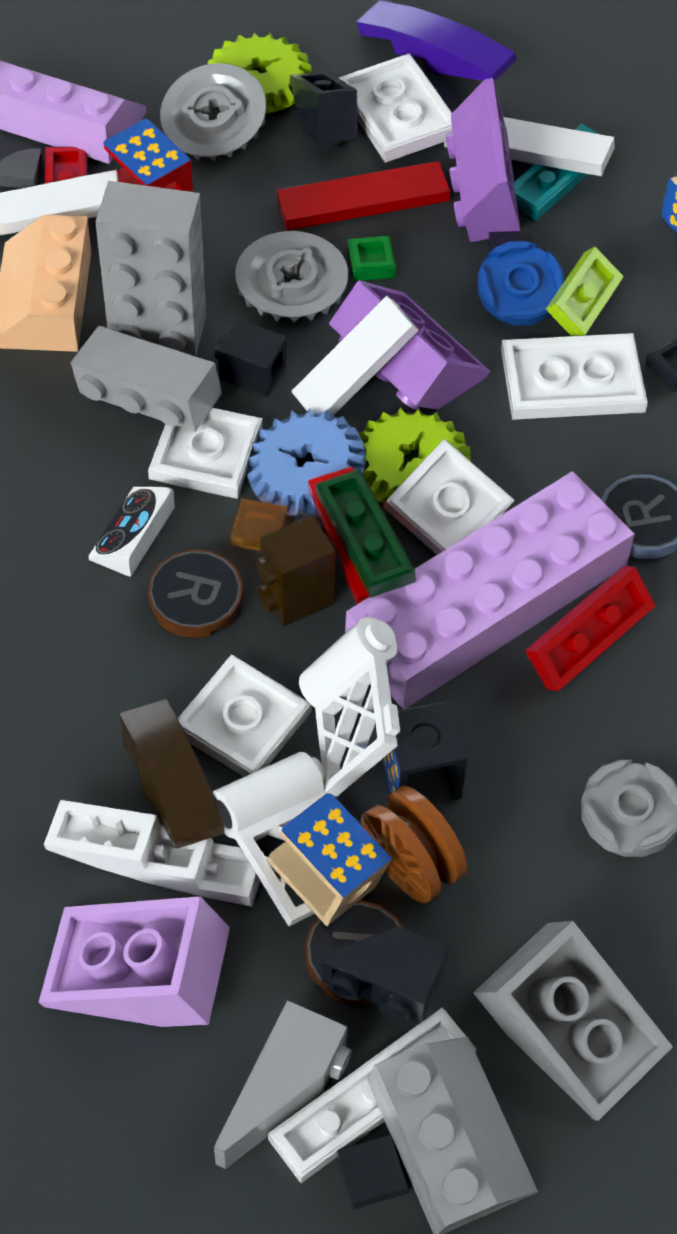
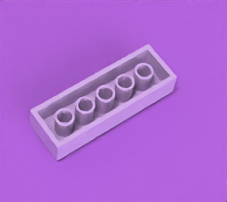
[345,471,635,710]

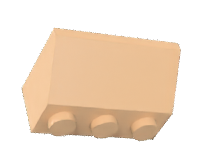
[0,215,91,352]

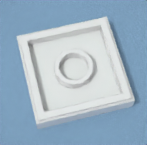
[148,408,262,499]
[383,439,515,555]
[178,655,312,777]

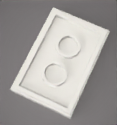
[339,53,452,163]
[501,333,648,420]

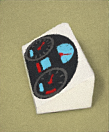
[89,487,175,577]

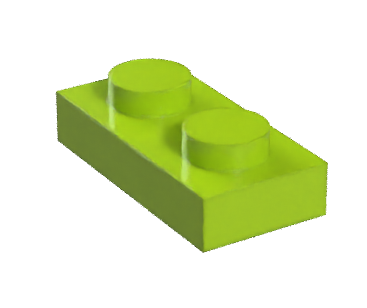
[546,246,624,336]

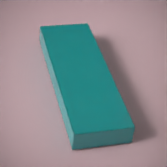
[514,124,598,221]

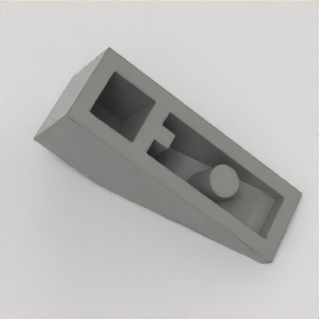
[214,1000,352,1169]

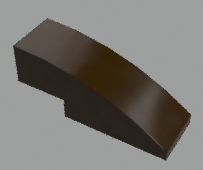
[119,699,225,849]

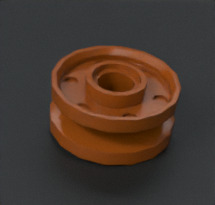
[361,785,468,904]

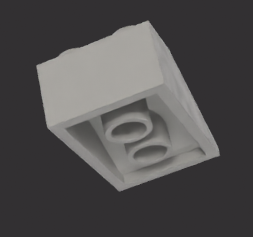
[473,921,673,1121]

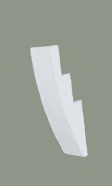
[44,800,264,907]

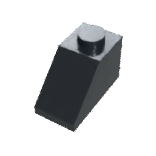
[290,71,357,148]

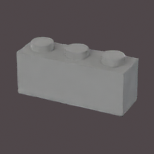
[71,326,222,432]

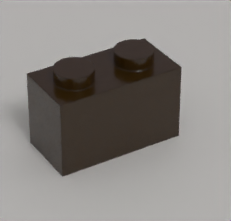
[256,515,336,627]

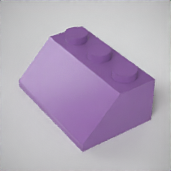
[446,78,521,242]
[329,280,491,410]

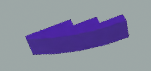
[356,0,517,82]

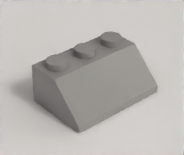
[367,1037,538,1234]

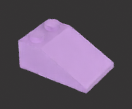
[39,896,230,1027]

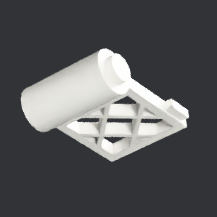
[299,617,400,796]
[212,752,326,926]

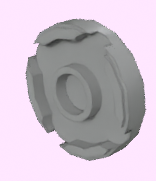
[581,760,677,857]

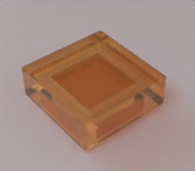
[231,498,287,550]

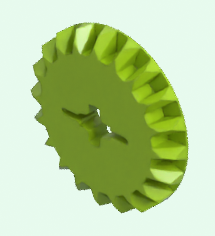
[208,32,312,113]
[358,407,471,504]

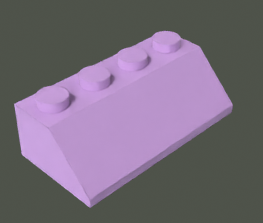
[0,61,147,164]

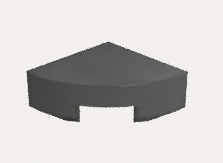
[0,148,43,188]

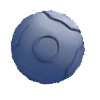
[477,241,564,325]

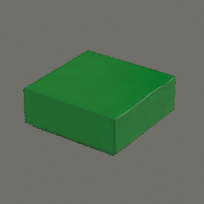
[347,236,396,281]

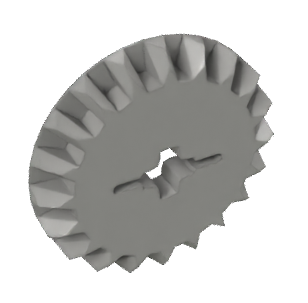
[160,63,268,161]
[235,231,348,323]

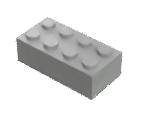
[95,181,206,356]

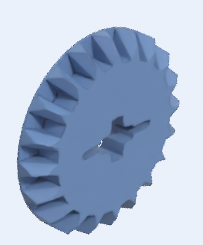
[247,408,366,516]

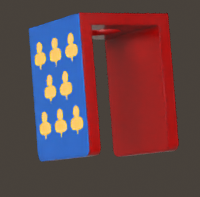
[103,119,193,192]

